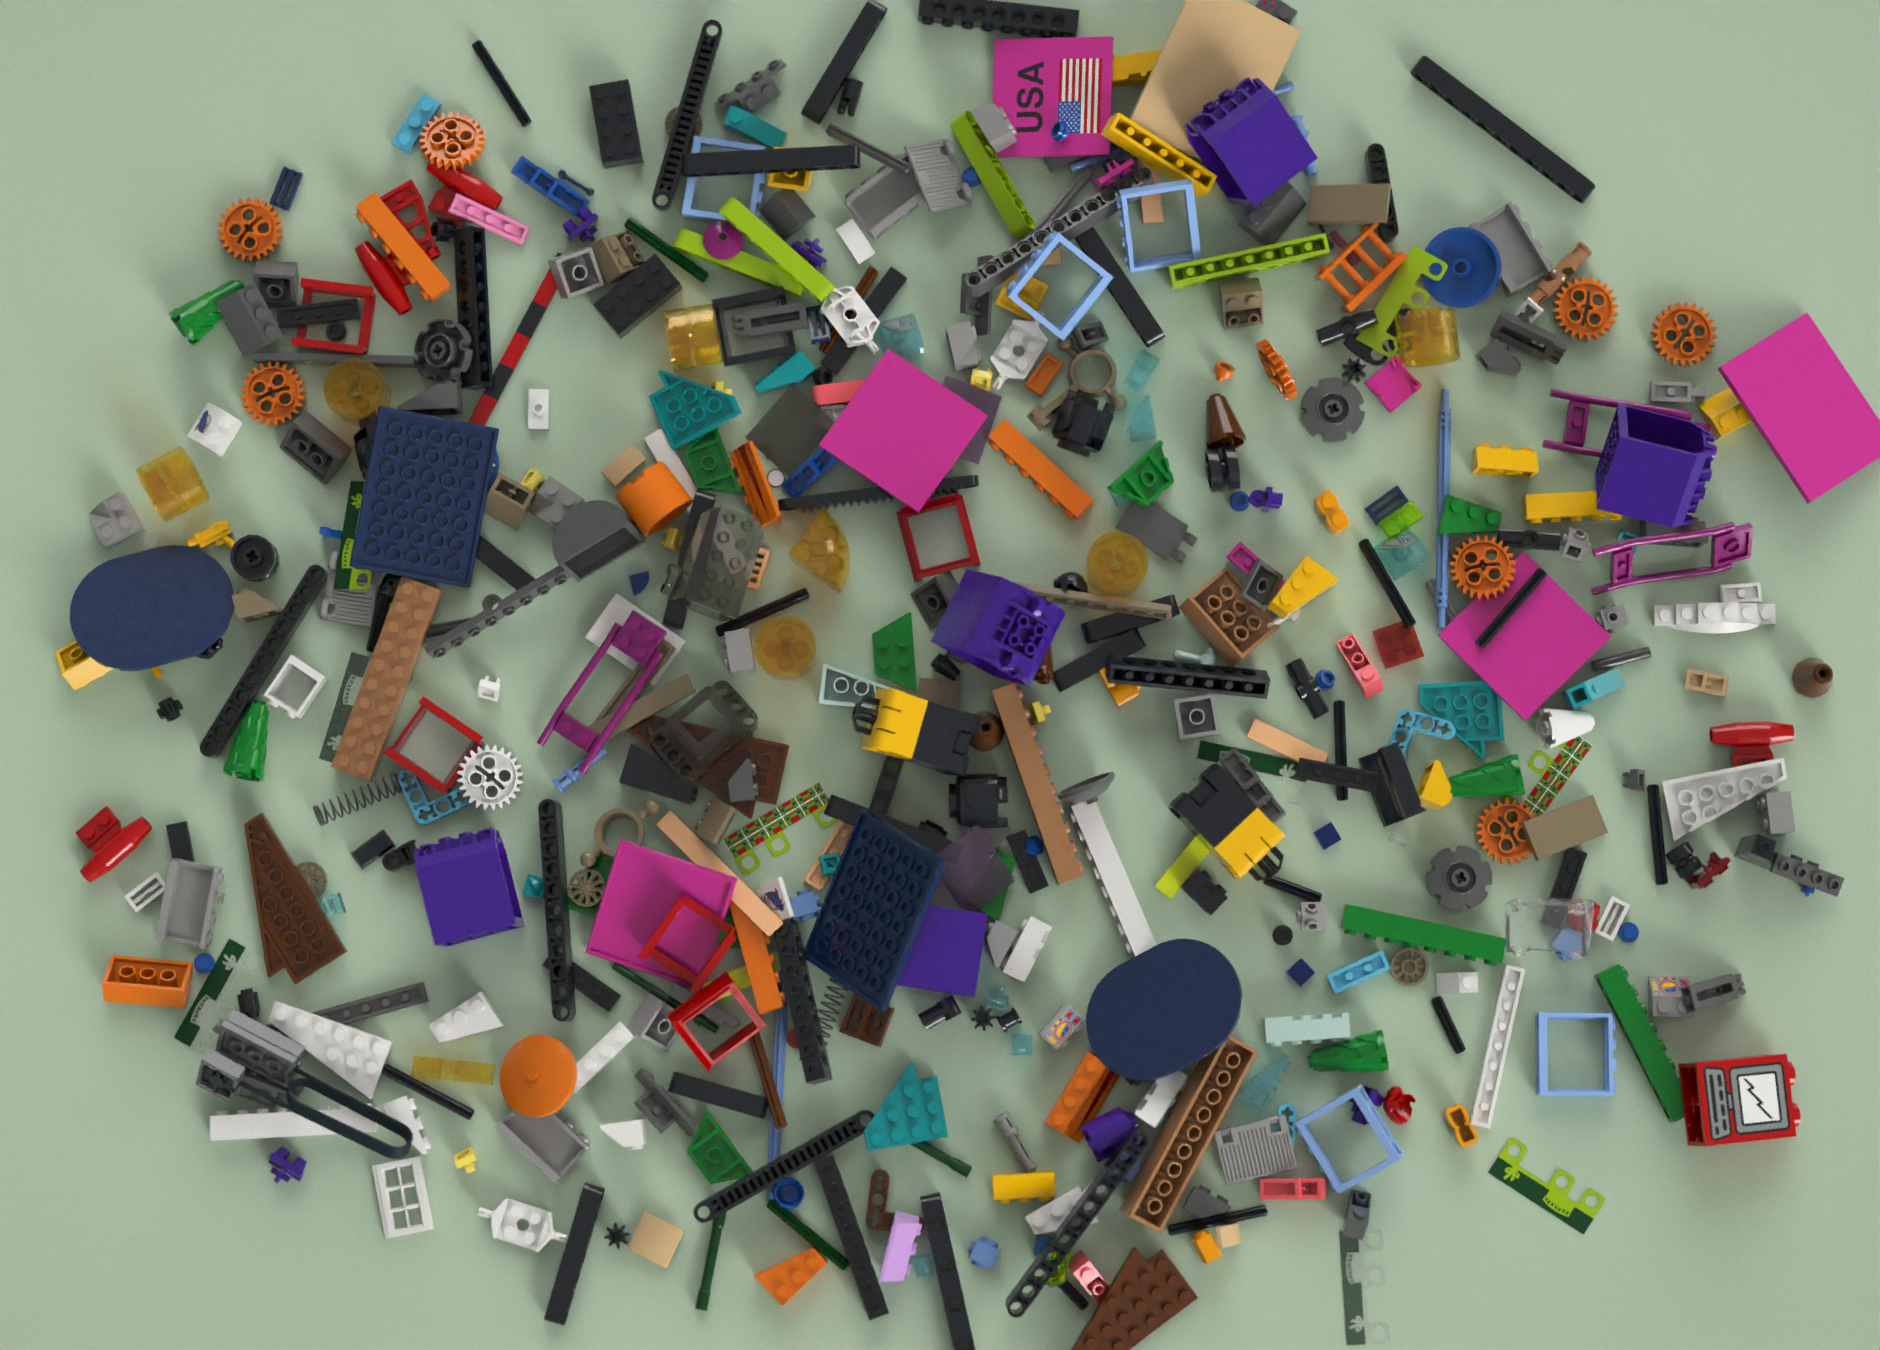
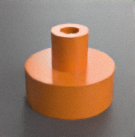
[1213,361,1235,382]

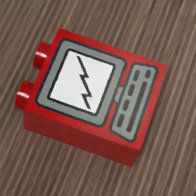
[1678,1054,1801,1146]

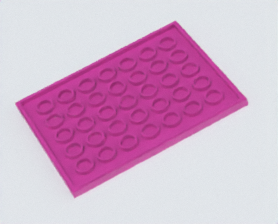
[1718,313,1880,504]

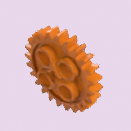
[419,112,485,171]
[217,197,284,263]
[1552,276,1619,342]
[1650,302,1717,367]
[1256,339,1297,401]
[240,361,307,427]
[1450,535,1516,601]
[1475,798,1536,865]

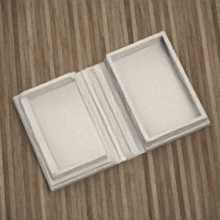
[585,593,686,686]

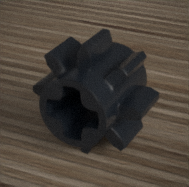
[431,218,456,242]
[1341,358,1366,383]
[156,697,183,722]
[970,1006,996,1031]
[604,1222,630,1249]

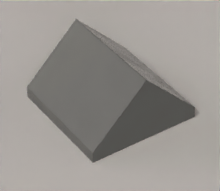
[759,189,816,241]
[1237,559,1283,611]

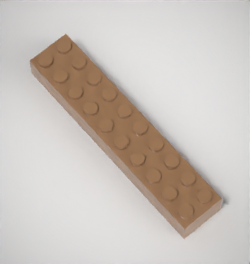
[331,576,443,782]
[991,683,1084,886]
[1119,1035,1258,1233]

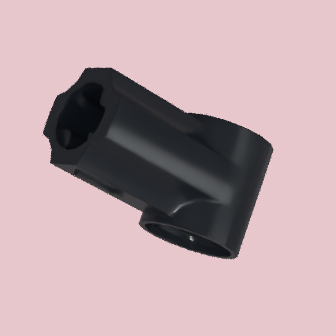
[918,995,962,1030]

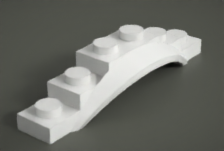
[1653,602,1776,634]

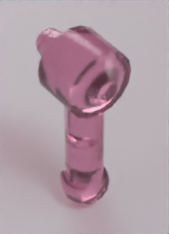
[1329,230,1362,266]

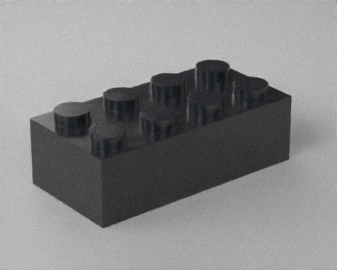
[589,79,644,169]
[593,254,682,339]

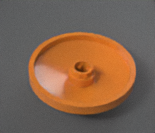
[500,1034,577,1117]

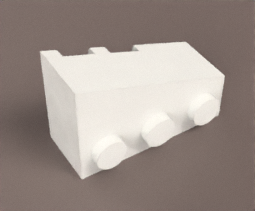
[1001,916,1053,983]
[429,992,505,1043]
[1133,1070,1188,1128]
[1024,1185,1099,1235]

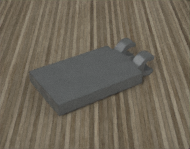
[1116,502,1197,563]

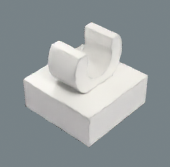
[478,675,501,702]

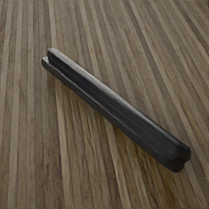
[472,40,532,127]
[1359,538,1416,628]
[1475,568,1547,649]
[715,588,810,637]
[1333,700,1348,801]
[1647,784,1668,885]
[381,1064,474,1120]
[1167,1205,1268,1236]

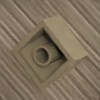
[232,589,283,623]
[694,798,737,846]

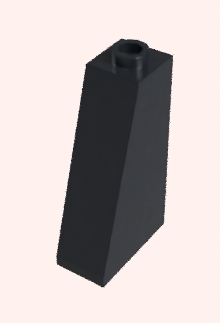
[619,743,698,805]
[1734,834,1780,871]

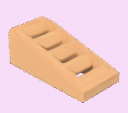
[739,545,771,591]

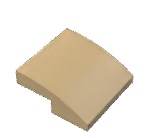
[627,1211,685,1268]

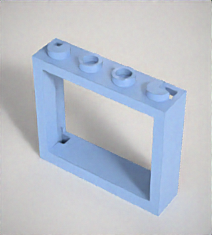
[682,136,766,223]
[1116,179,1202,272]
[1005,230,1113,341]
[1535,1013,1617,1096]
[1295,1084,1404,1194]

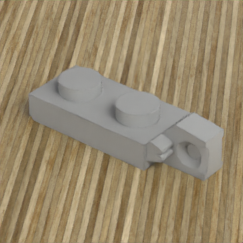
[1649,381,1706,403]

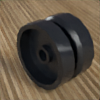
[1205,445,1240,493]
[230,535,279,582]

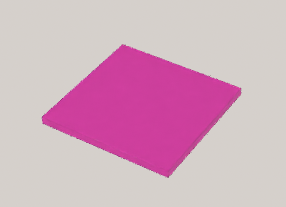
[819,349,988,514]
[1437,551,1611,722]
[585,839,738,991]

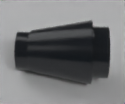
[930,653,961,681]

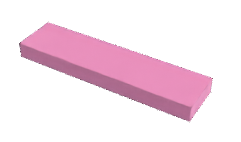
[448,193,530,246]

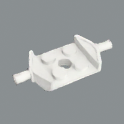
[820,286,880,355]
[990,310,1048,390]
[478,1198,567,1252]

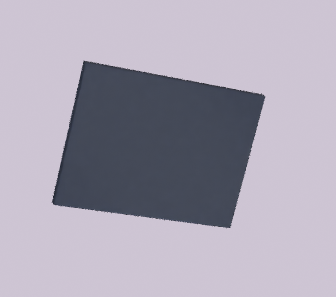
[349,406,499,588]
[804,808,947,1012]

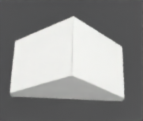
[1513,297,1544,324]

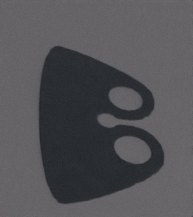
[1343,309,1413,365]

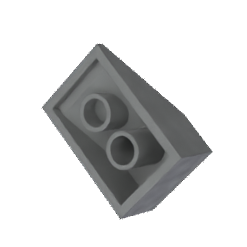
[397,381,463,416]

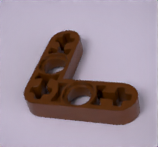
[866,1169,925,1233]

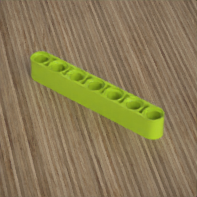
[950,110,1035,239]
[718,196,835,303]
[672,228,804,297]

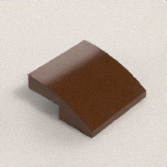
[840,994,895,1047]

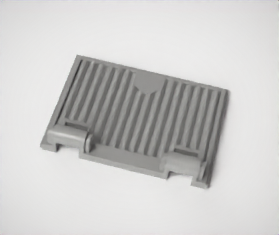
[904,139,973,213]
[319,548,379,627]
[1214,1115,1298,1185]

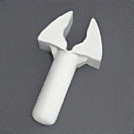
[1267,608,1301,629]

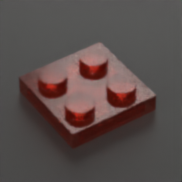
[1372,621,1424,670]

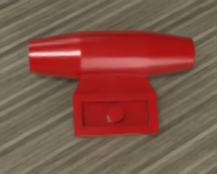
[426,161,503,228]
[355,241,413,316]
[1709,721,1794,767]
[76,806,153,883]

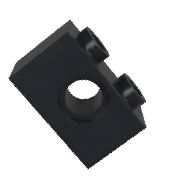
[1180,869,1228,916]

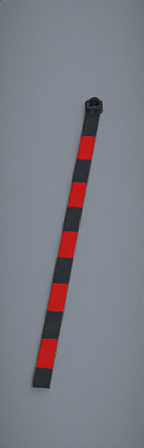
[377,253,562,604]

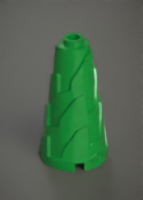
[169,280,245,346]
[223,700,269,782]
[1447,754,1525,798]
[1307,1030,1389,1072]

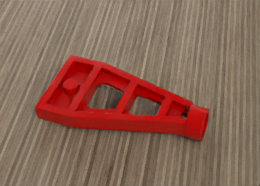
[379,179,441,261]

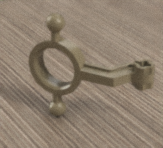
[1027,336,1127,431]
[580,800,660,867]

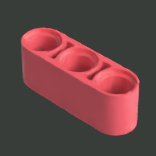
[811,380,865,408]

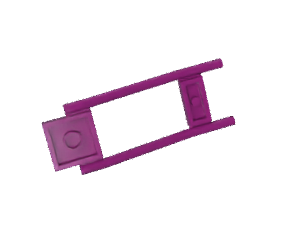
[1542,389,1710,458]
[1591,522,1753,596]
[537,610,667,775]

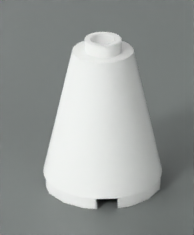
[1535,708,1595,749]

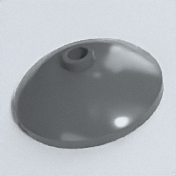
[1057,771,1115,805]

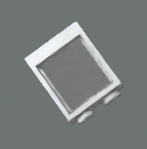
[264,655,328,719]

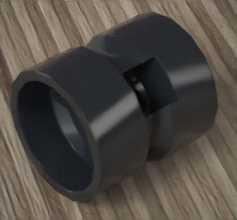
[1665,841,1703,879]

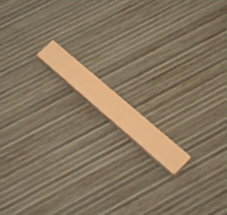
[656,810,783,937]

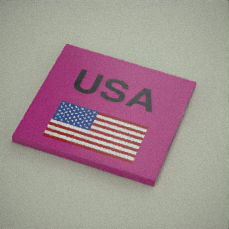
[992,37,1114,158]

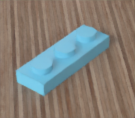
[391,93,441,155]
[1326,950,1391,994]

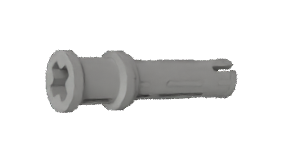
[993,1111,1037,1172]

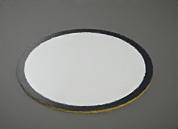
[767,469,785,487]

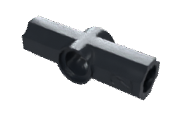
[1316,307,1379,347]
[1497,529,1560,551]
[1285,658,1329,719]

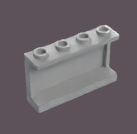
[844,152,925,241]
[1468,201,1552,297]
[155,858,224,949]
[495,1110,591,1183]

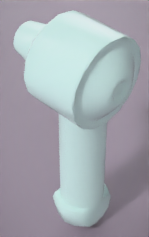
[1174,648,1217,665]

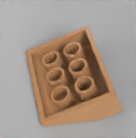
[1178,566,1280,667]

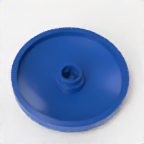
[1421,227,1502,308]

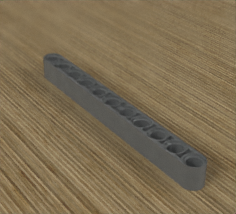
[965,167,1153,297]

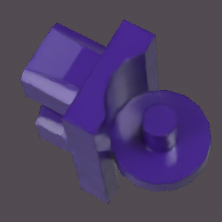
[562,207,599,243]
[791,238,827,270]
[1249,487,1283,512]
[1348,1086,1384,1125]
[268,1146,307,1183]

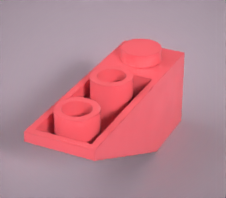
[1335,633,1384,699]
[1065,1250,1109,1305]

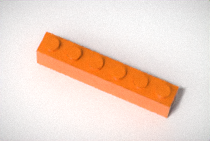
[355,192,451,303]
[988,419,1093,520]
[729,889,787,1015]

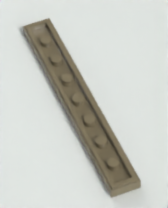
[1014,582,1172,620]

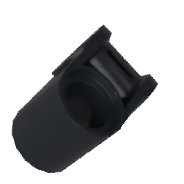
[382,839,417,872]

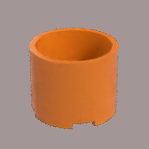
[615,461,693,537]

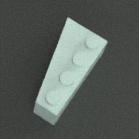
[819,663,893,709]
[1263,1013,1351,1047]

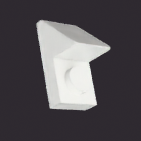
[1436,972,1478,994]

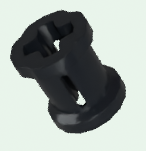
[996,1007,1023,1033]

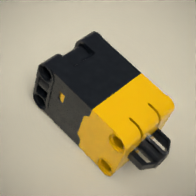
[851,688,982,776]
[1168,763,1285,881]

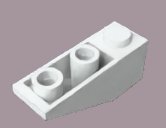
[383,1095,431,1155]

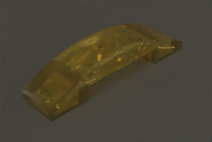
[412,1056,495,1085]

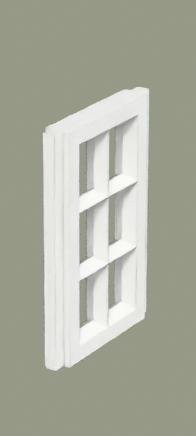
[372,1156,434,1239]

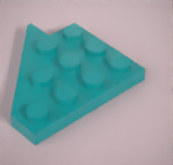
[649,370,742,450]
[1418,681,1504,759]
[863,1062,948,1152]

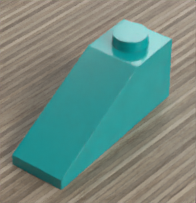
[723,105,787,149]

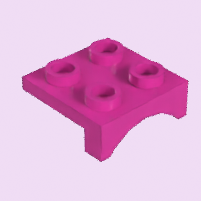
[1092,159,1135,193]
[1364,355,1422,413]

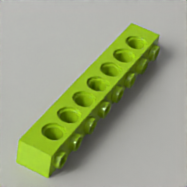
[1167,233,1330,290]

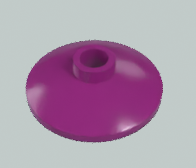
[703,220,743,260]

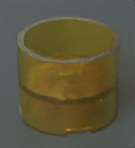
[664,303,722,371]
[1394,307,1460,367]
[323,358,391,426]
[136,446,210,522]
[1085,531,1148,598]
[754,615,817,680]

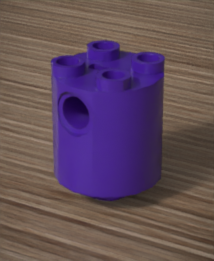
[1080,1106,1140,1163]

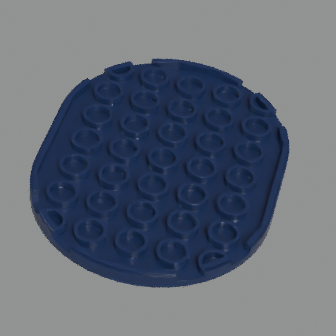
[70,545,234,671]
[1086,939,1242,1081]

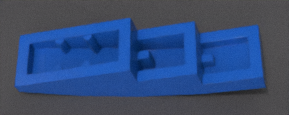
[510,156,590,218]
[781,448,840,498]

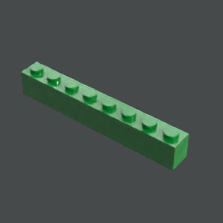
[1339,904,1507,966]
[1594,964,1684,1123]

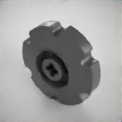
[414,319,473,384]
[1300,377,1365,443]
[1426,846,1492,911]

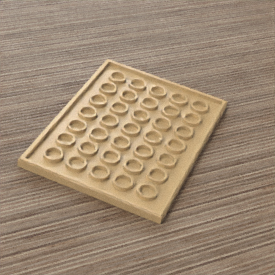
[1129,0,1301,163]

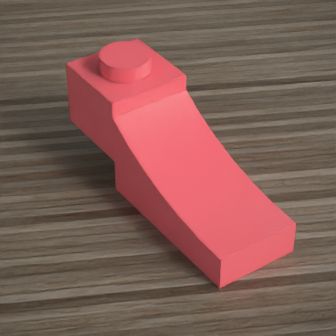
[1260,1178,1327,1200]

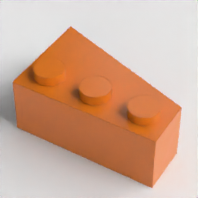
[754,1246,828,1306]

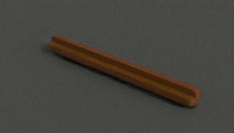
[819,266,878,354]
[749,1032,787,1129]

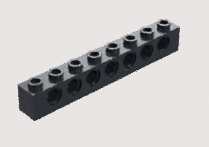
[918,0,1079,38]
[453,226,493,390]
[1105,654,1271,699]
[773,918,833,1085]
[814,1155,889,1320]

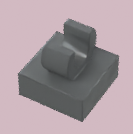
[1622,769,1645,791]

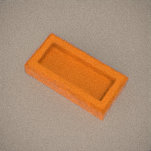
[1024,353,1063,397]

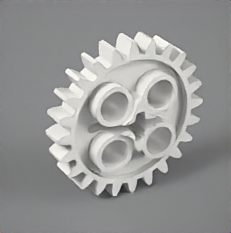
[456,745,523,811]

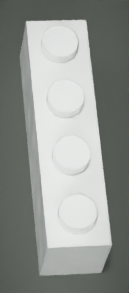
[573,1021,636,1094]

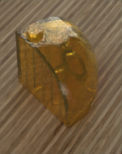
[788,509,850,594]

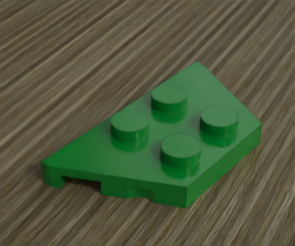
[683,428,742,494]
[1107,440,1174,507]
[872,613,917,691]
[686,1111,753,1184]

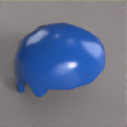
[773,1177,805,1209]

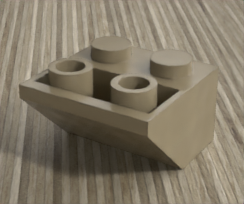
[592,231,645,284]
[1218,277,1264,329]
[484,473,536,530]

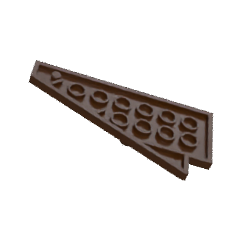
[626,715,789,819]
[244,813,348,984]
[1071,1246,1198,1350]

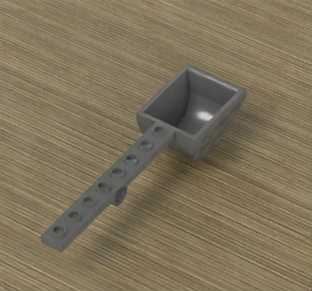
[424,500,646,659]

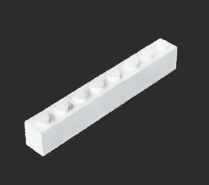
[1068,801,1157,957]
[210,1103,378,1141]

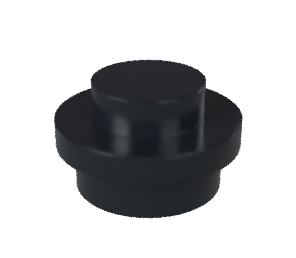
[326,321,347,342]
[813,367,833,385]
[1272,925,1293,945]

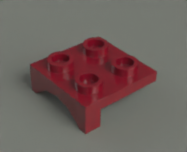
[1682,852,1731,889]

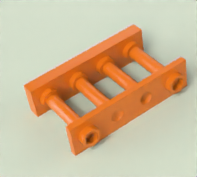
[1314,223,1408,313]

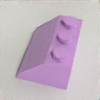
[879,1211,922,1282]

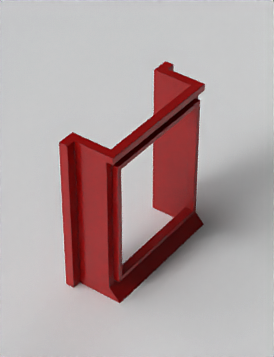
[291,278,376,355]
[638,895,737,994]
[667,971,767,1072]

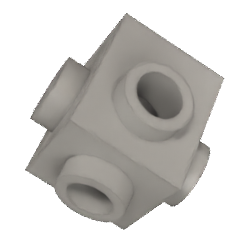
[1560,527,1591,562]
[1595,603,1629,634]
[1296,902,1327,931]

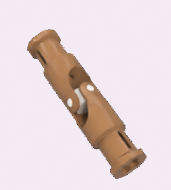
[1524,242,1592,306]

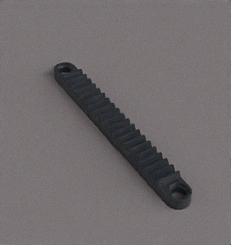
[652,20,723,211]
[778,475,979,513]
[693,1110,874,1223]

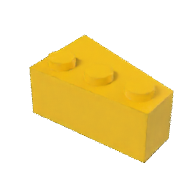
[1112,50,1161,87]
[1267,555,1339,619]

